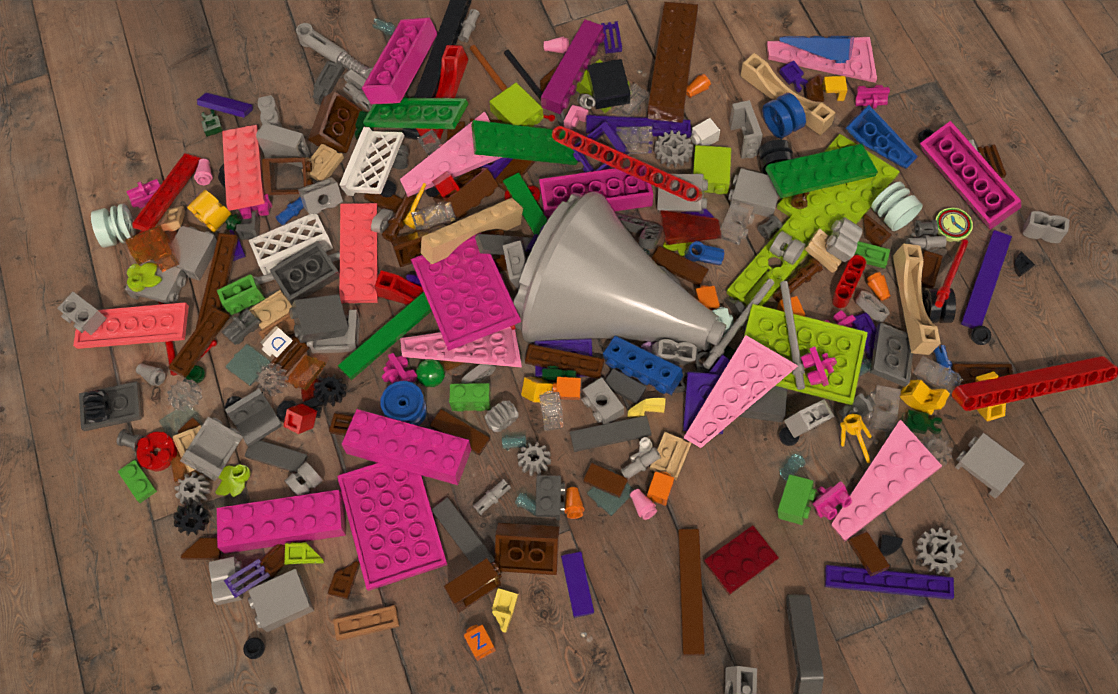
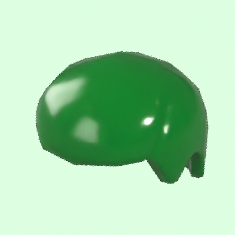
[416,359,445,387]

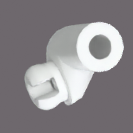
[630,437,653,462]

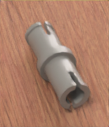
[458,9,480,43]
[343,82,374,111]
[577,94,595,109]
[906,235,947,250]
[621,447,661,480]
[473,479,511,515]

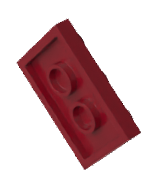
[704,525,779,595]

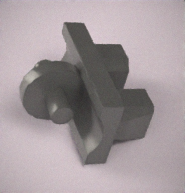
[221,309,261,345]
[839,393,876,420]

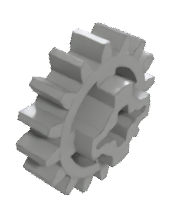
[654,131,693,168]
[915,528,964,574]

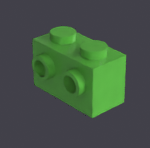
[217,274,265,315]
[449,383,491,411]
[778,474,817,525]

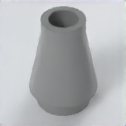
[136,363,165,386]

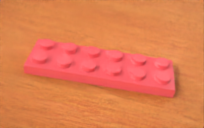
[222,125,265,211]
[339,203,378,304]
[73,303,189,349]

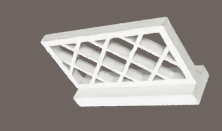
[339,127,404,196]
[249,214,333,275]

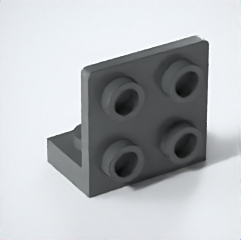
[225,389,282,447]

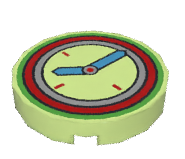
[936,207,973,242]

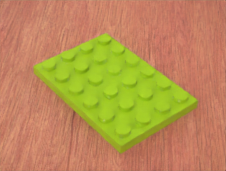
[744,304,868,405]

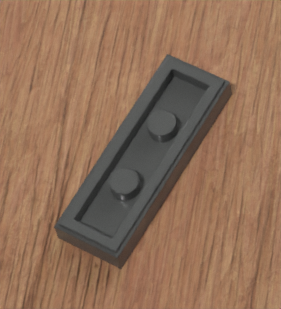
[245,440,308,474]

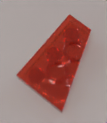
[660,210,722,245]

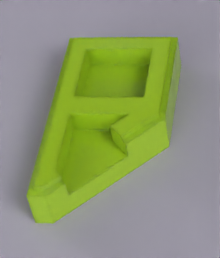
[285,543,324,565]

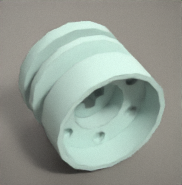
[871,182,923,231]
[91,203,136,248]

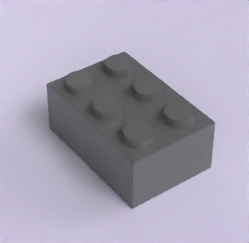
[270,241,340,305]

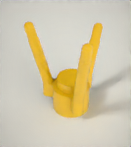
[403,183,439,229]
[840,414,872,463]

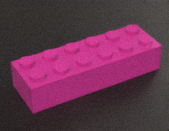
[362,18,437,104]
[920,121,1021,230]
[539,166,653,221]
[342,409,471,485]
[217,490,346,554]

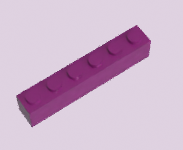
[541,19,605,115]

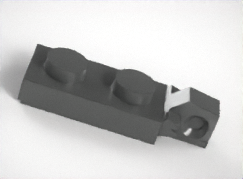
[313,61,344,105]

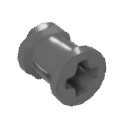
[758,215,782,239]
[914,219,938,237]
[117,429,144,452]

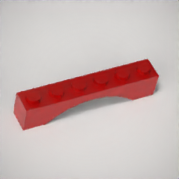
[416,45,469,142]
[374,270,424,305]

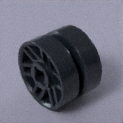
[759,139,794,175]
[922,288,956,323]

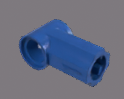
[685,241,724,266]

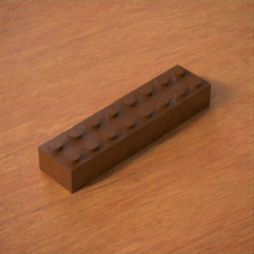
[648,2,698,123]

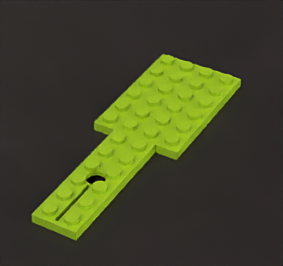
[726,134,900,307]

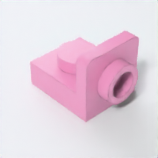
[564,105,588,130]

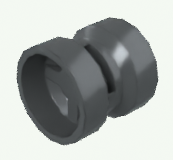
[392,145,409,169]

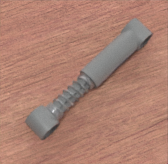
[296,23,373,80]

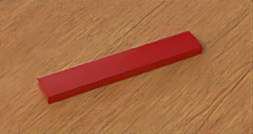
[132,153,201,233]

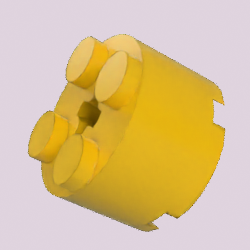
[187,190,231,233]

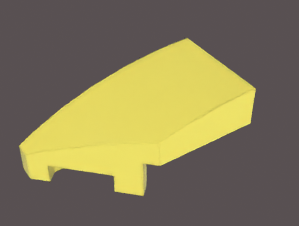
[627,398,666,418]
[492,588,519,633]

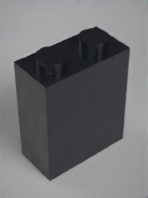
[587,59,631,110]

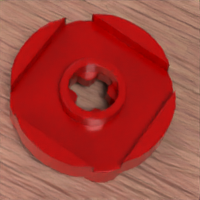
[137,432,177,472]

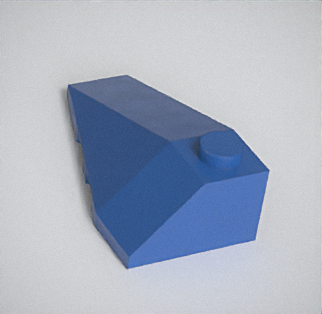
[780,36,854,63]
[845,105,918,169]

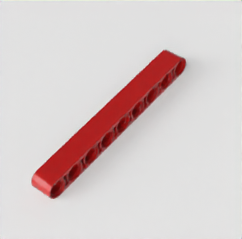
[552,126,702,202]
[952,356,1118,411]

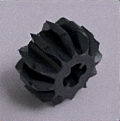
[313,373,347,406]
[83,389,111,423]
[173,500,209,536]

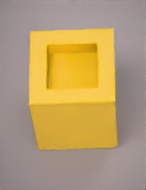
[822,76,847,101]
[521,377,553,403]

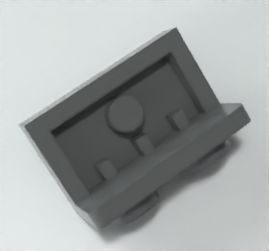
[536,475,565,520]

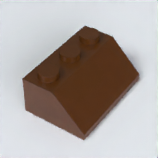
[308,91,362,153]
[433,167,498,218]
[391,223,445,268]
[495,523,560,575]

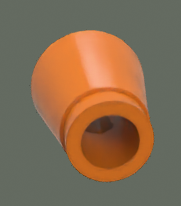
[687,74,711,98]
[867,272,891,301]
[564,487,585,519]

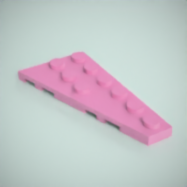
[766,37,877,83]
[400,112,502,197]
[400,327,522,367]
[684,335,798,448]
[831,420,942,542]

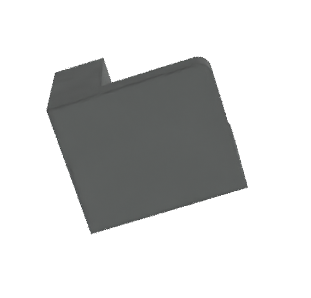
[236,212,260,240]

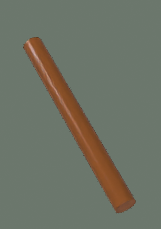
[470,45,508,92]

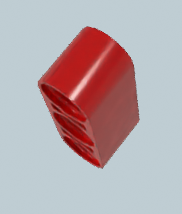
[832,255,866,308]

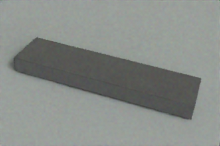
[475,234,532,256]
[570,416,651,452]
[431,498,495,567]

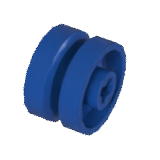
[762,92,806,139]
[380,381,427,426]

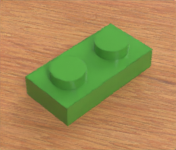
[854,241,890,269]
[118,460,157,503]

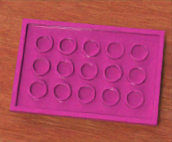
[411,232,521,351]
[337,463,447,591]

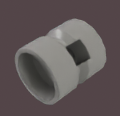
[770,231,805,265]
[284,462,323,496]

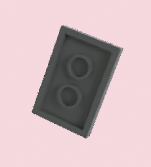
[870,322,913,387]
[79,381,142,431]

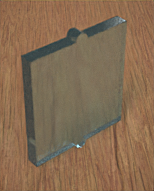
[225,344,271,386]
[159,402,203,438]
[587,469,634,516]

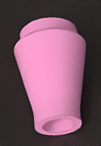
[544,36,569,54]
[194,159,213,186]
[630,489,657,520]

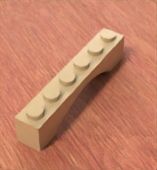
[741,53,836,136]
[421,198,523,265]
[893,244,941,355]

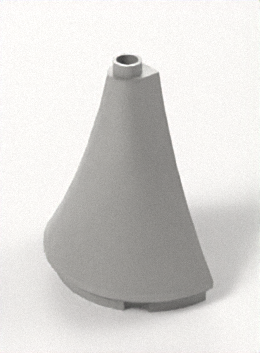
[514,191,727,350]

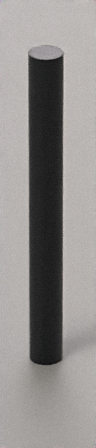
[504,49,543,101]

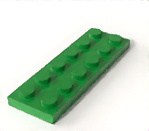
[363,98,468,129]
[471,120,578,165]
[765,144,878,198]

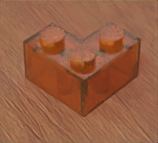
[125,225,180,272]

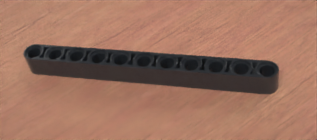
[402,0,472,141]

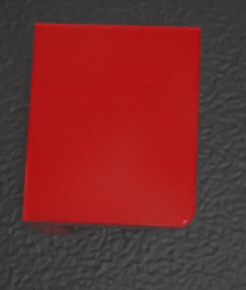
[432,171,460,197]
[283,404,317,434]

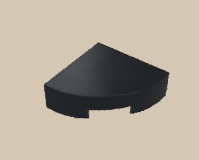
[1014,251,1035,277]
[880,534,903,556]

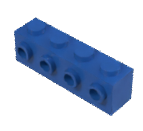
[603,336,683,395]

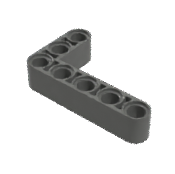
[786,594,824,694]

